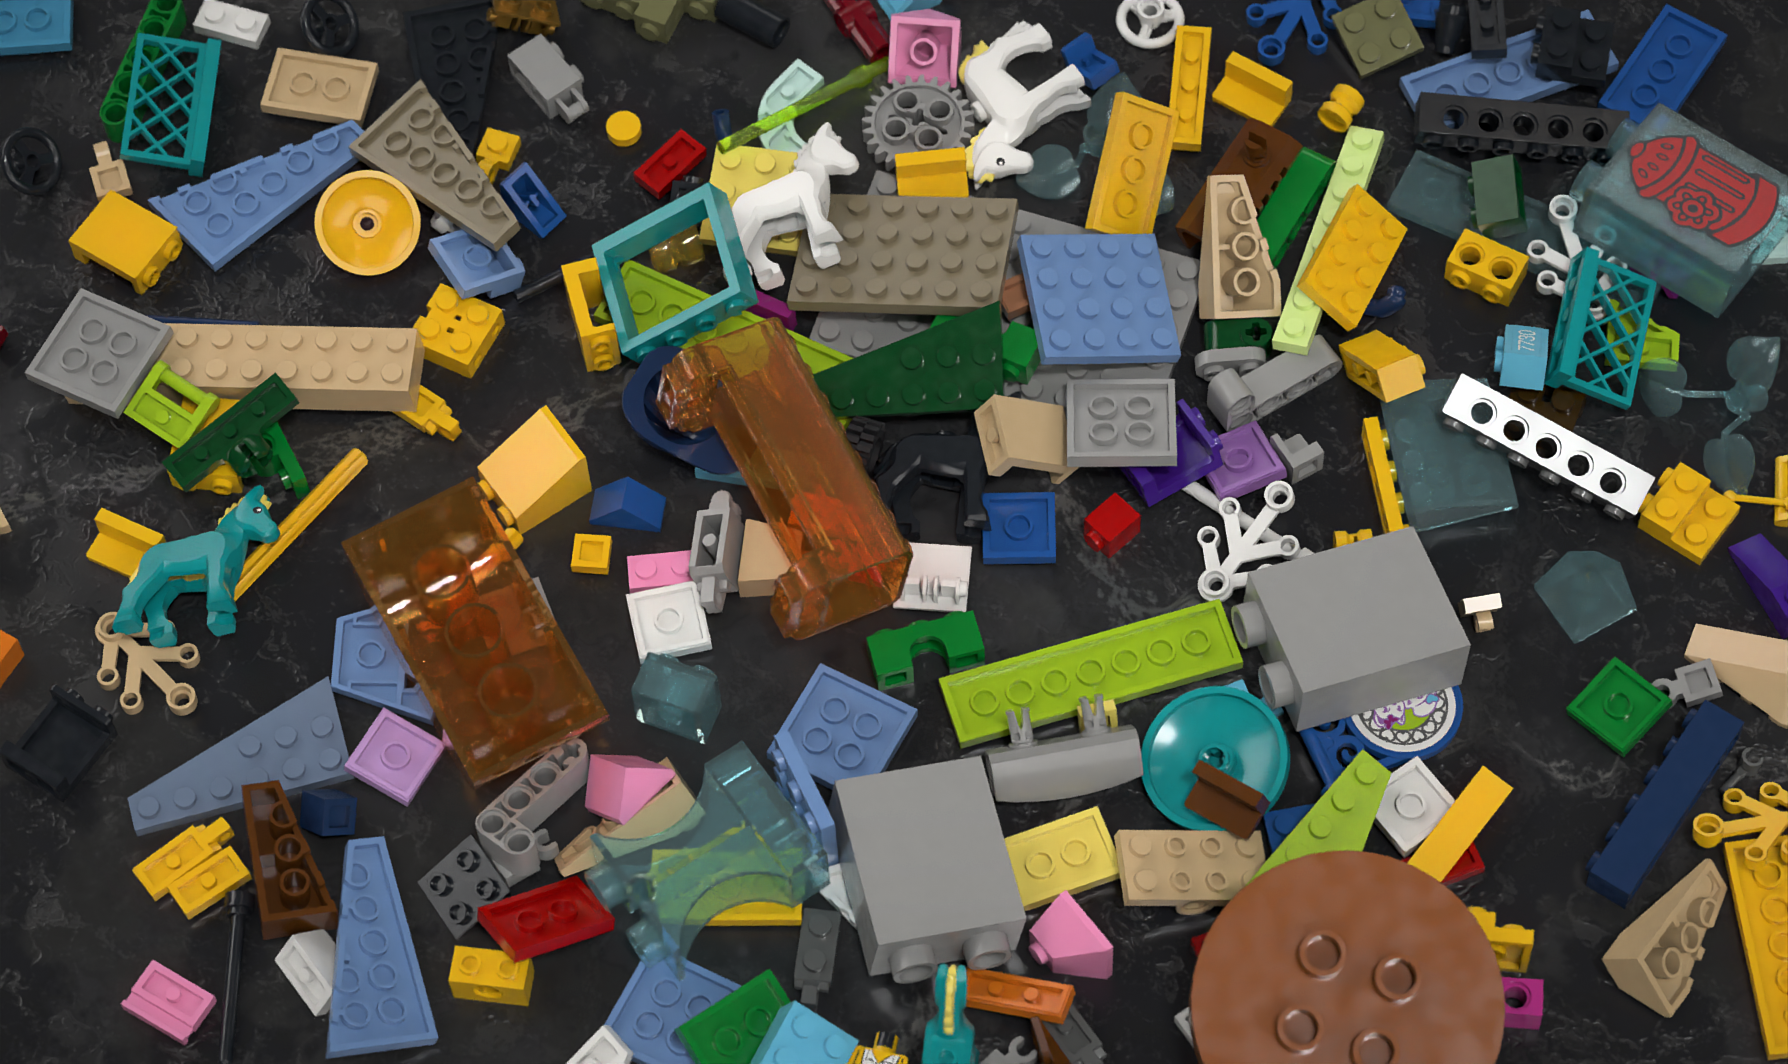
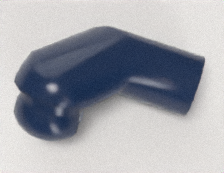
[712,109,746,146]
[1363,285,1406,318]

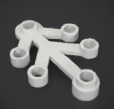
[1526,195,1627,321]
[1197,481,1301,602]

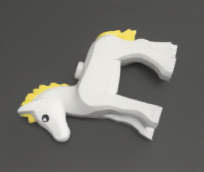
[958,21,1091,190]

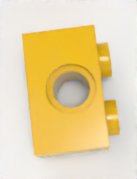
[448,946,535,1006]

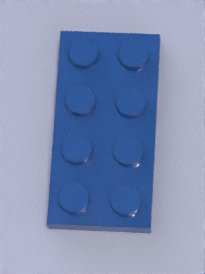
[1597,4,1727,139]

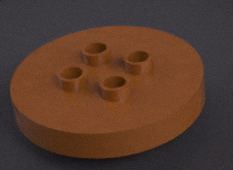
[1189,850,1505,1064]

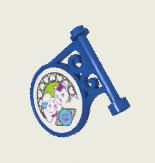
[1299,685,1463,796]

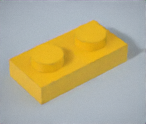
[166,846,252,920]

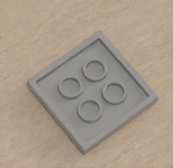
[25,288,174,419]
[1067,379,1177,467]

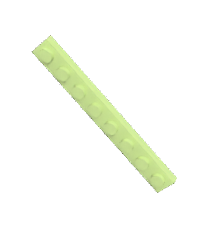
[1272,125,1384,356]

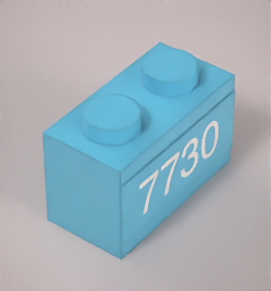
[1494,324,1549,391]

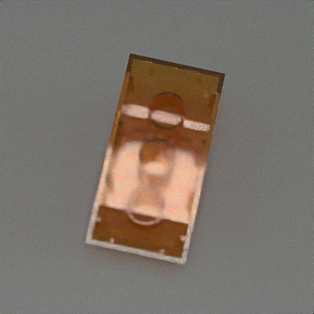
[341,476,609,791]

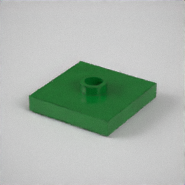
[1566,656,1673,758]

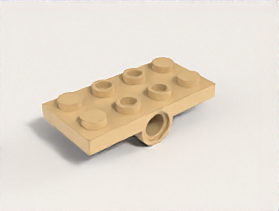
[1114,830,1266,915]

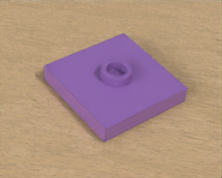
[1205,420,1287,502]

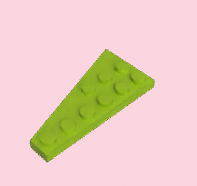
[1244,749,1392,887]

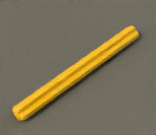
[233,448,368,601]

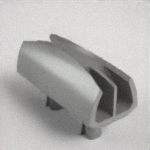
[985,694,1144,802]

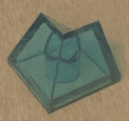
[1534,551,1637,644]

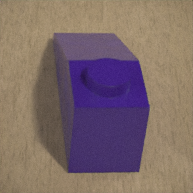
[1728,533,1788,639]

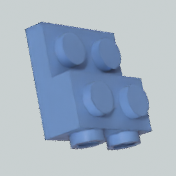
[428,229,525,300]

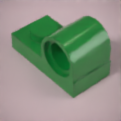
[249,421,310,499]

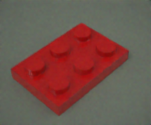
[477,876,615,963]

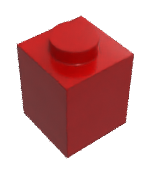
[1084,492,1141,558]

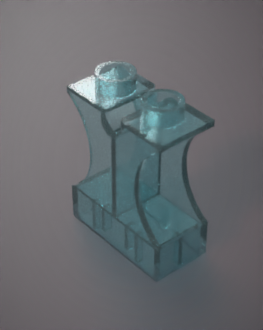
[584,741,830,981]

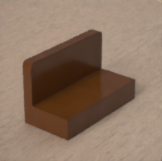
[1184,759,1270,841]

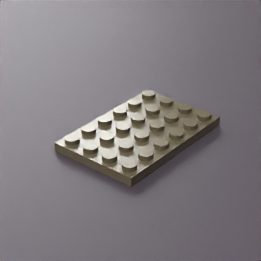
[787,194,1019,316]

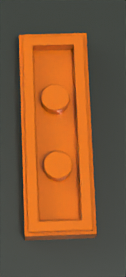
[966,966,1075,1024]

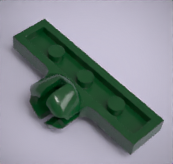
[162,372,300,492]

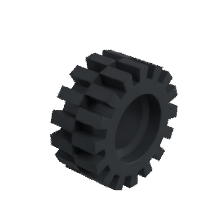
[837,415,886,485]

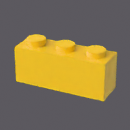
[1338,330,1426,403]

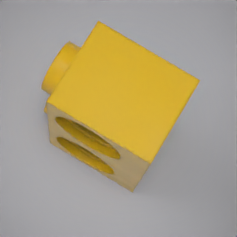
[1444,228,1530,307]

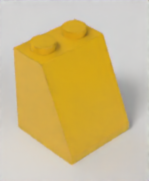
[477,405,592,535]

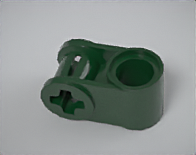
[1204,318,1272,359]

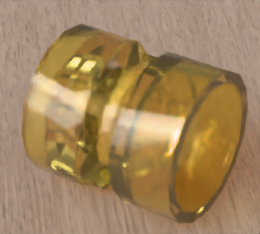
[648,225,705,274]

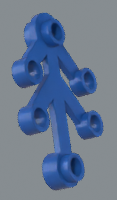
[1246,0,1343,67]

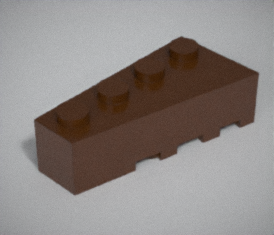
[241,780,338,940]

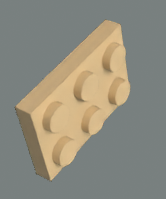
[260,48,379,128]

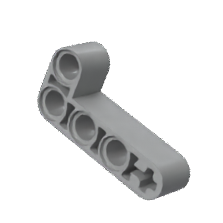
[1207,335,1343,432]
[475,738,590,876]

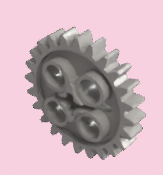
[862,74,974,171]

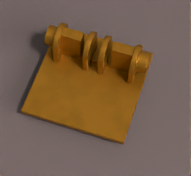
[486,0,561,37]

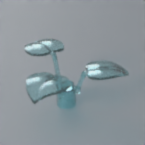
[1016,72,1175,215]
[1638,336,1780,495]

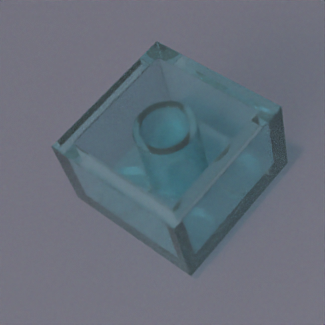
[631,652,722,744]

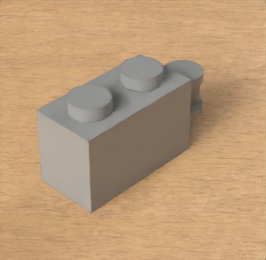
[507,34,589,124]

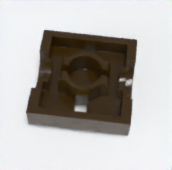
[1503,384,1587,459]

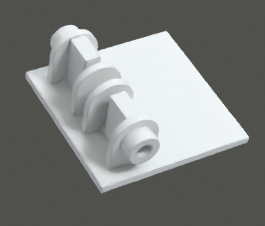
[893,542,972,612]

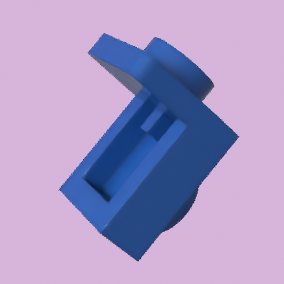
[1061,32,1120,90]

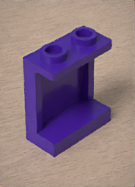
[1119,399,1223,507]

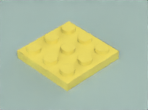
[699,142,803,256]

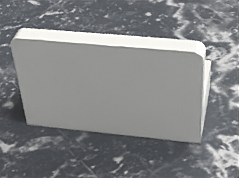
[274,929,336,1016]

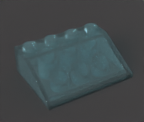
[1379,378,1519,533]

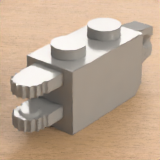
[689,489,745,614]

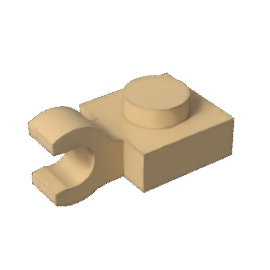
[89,141,133,203]

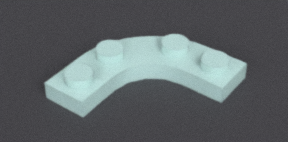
[758,58,824,153]

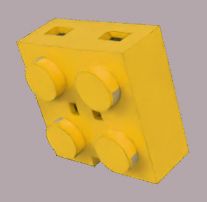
[413,283,505,379]

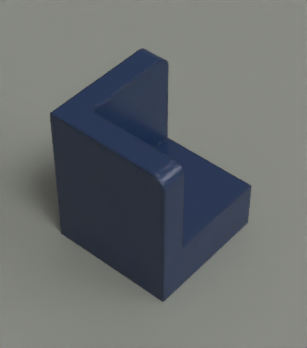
[300,789,357,836]

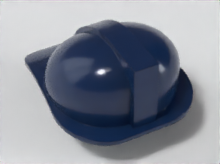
[621,346,770,475]

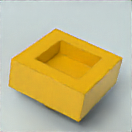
[571,533,612,575]

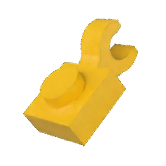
[475,128,521,185]

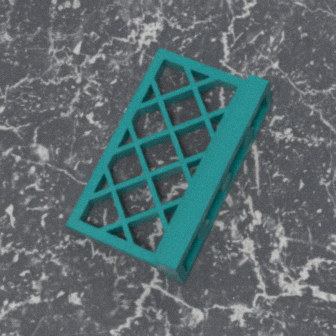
[120,33,222,177]
[1544,246,1657,410]

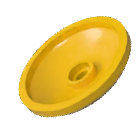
[315,170,421,276]

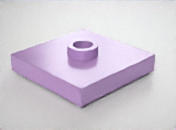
[344,707,447,807]

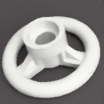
[1116,0,1184,49]

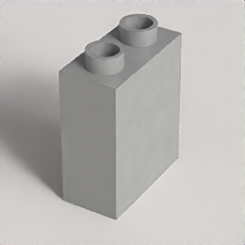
[1231,526,1471,732]
[828,756,1027,983]

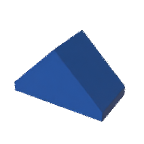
[499,162,567,238]
[589,477,667,532]

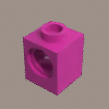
[1502,977,1543,1030]

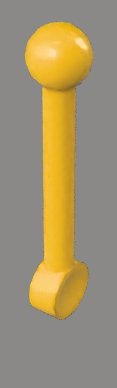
[1723,490,1788,511]

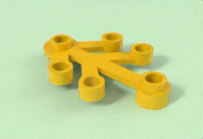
[1692,782,1788,870]

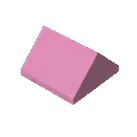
[585,754,676,825]

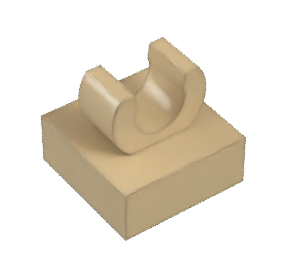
[1458,593,1502,633]

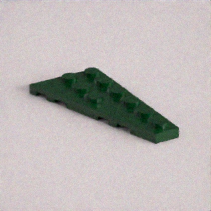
[788,300,1005,422]

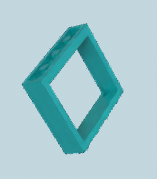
[592,182,759,364]

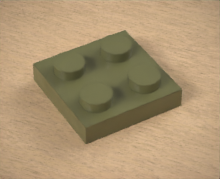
[1331,0,1424,79]

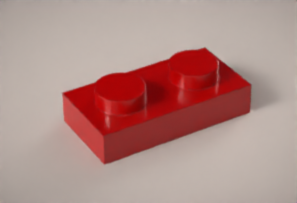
[633,129,707,200]

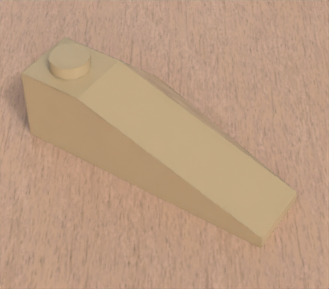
[1198,174,1281,319]
[1684,624,1788,729]
[554,757,707,877]
[1602,859,1727,1017]

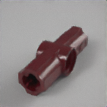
[823,0,890,64]

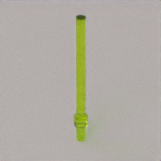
[717,56,889,154]

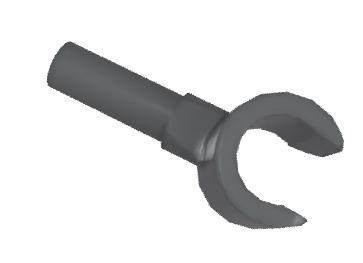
[1719,747,1764,794]

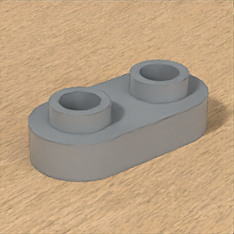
[1194,346,1267,382]

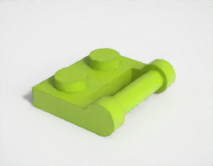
[123,360,220,449]

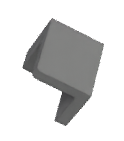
[1270,433,1324,485]

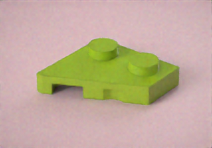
[1605,299,1680,372]

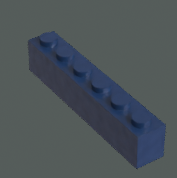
[1585,699,1745,909]

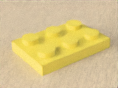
[1004,806,1120,911]

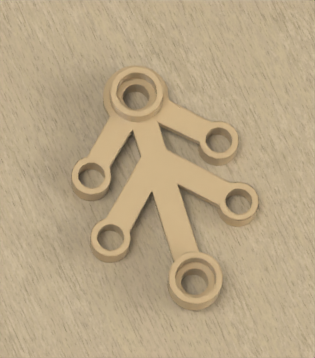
[95,612,200,716]

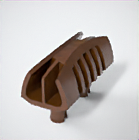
[1175,118,1303,249]

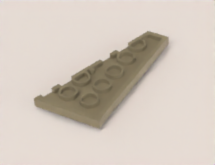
[348,79,521,252]

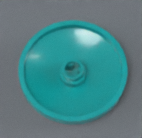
[1141,686,1290,831]

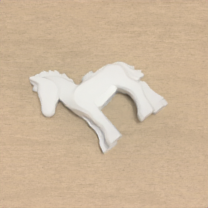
[723,122,859,290]

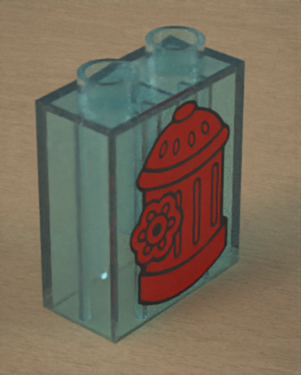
[1569,102,1788,318]

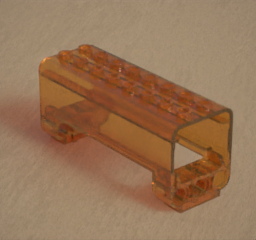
[656,317,913,640]

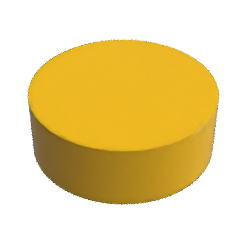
[606,111,642,147]

